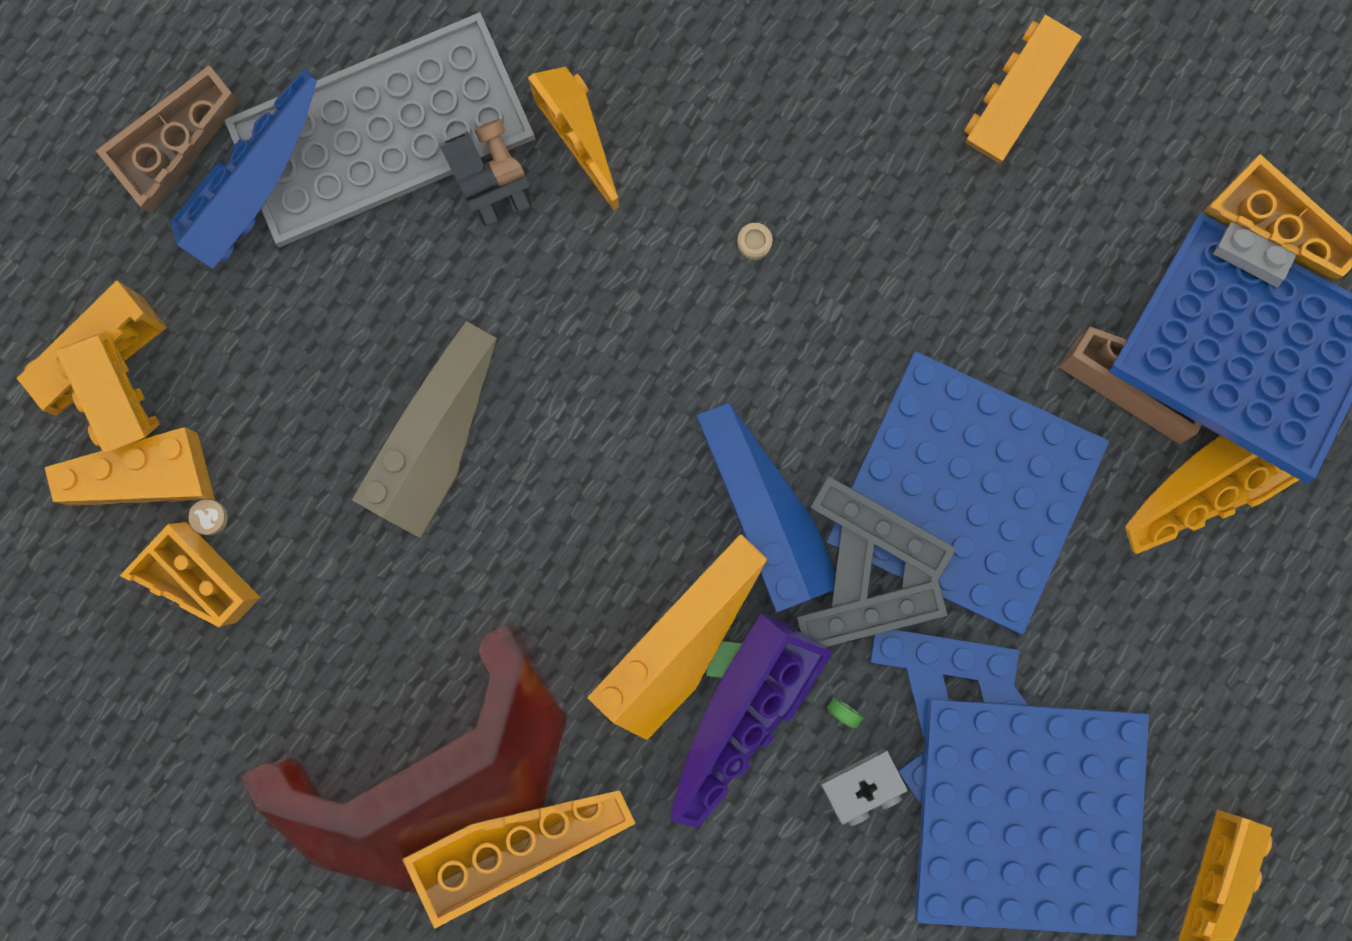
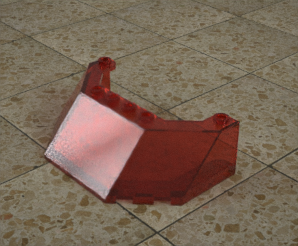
[240,624,567,893]

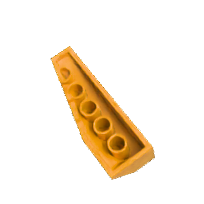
[1125,435,1299,554]
[587,534,768,740]
[402,790,636,929]
[1178,810,1272,941]

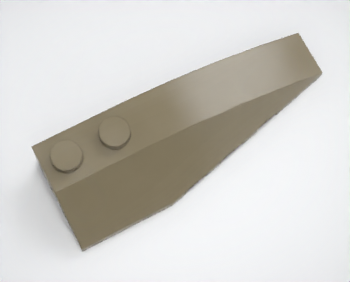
[352,321,497,538]

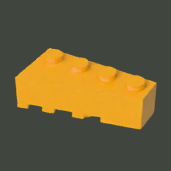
[964,15,1082,165]

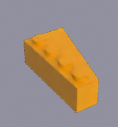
[1202,154,1352,282]
[17,280,167,416]
[44,427,215,506]

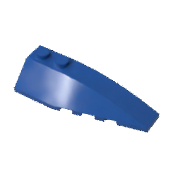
[170,68,317,269]
[696,403,836,613]

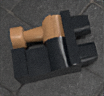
[439,119,531,226]

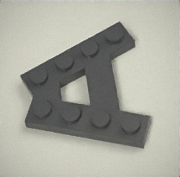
[797,476,956,647]

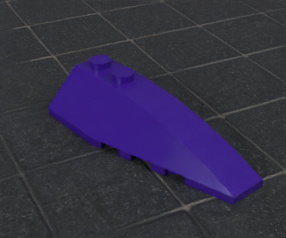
[670,613,832,828]

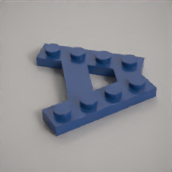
[869,630,1028,802]

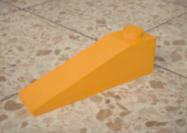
[528,67,619,210]

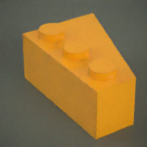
[56,331,160,453]
[120,522,261,627]

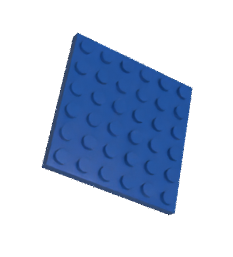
[1109,212,1352,485]
[826,351,1109,635]
[914,698,1149,936]

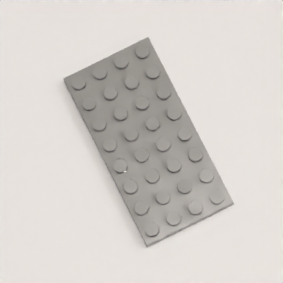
[224,12,535,248]

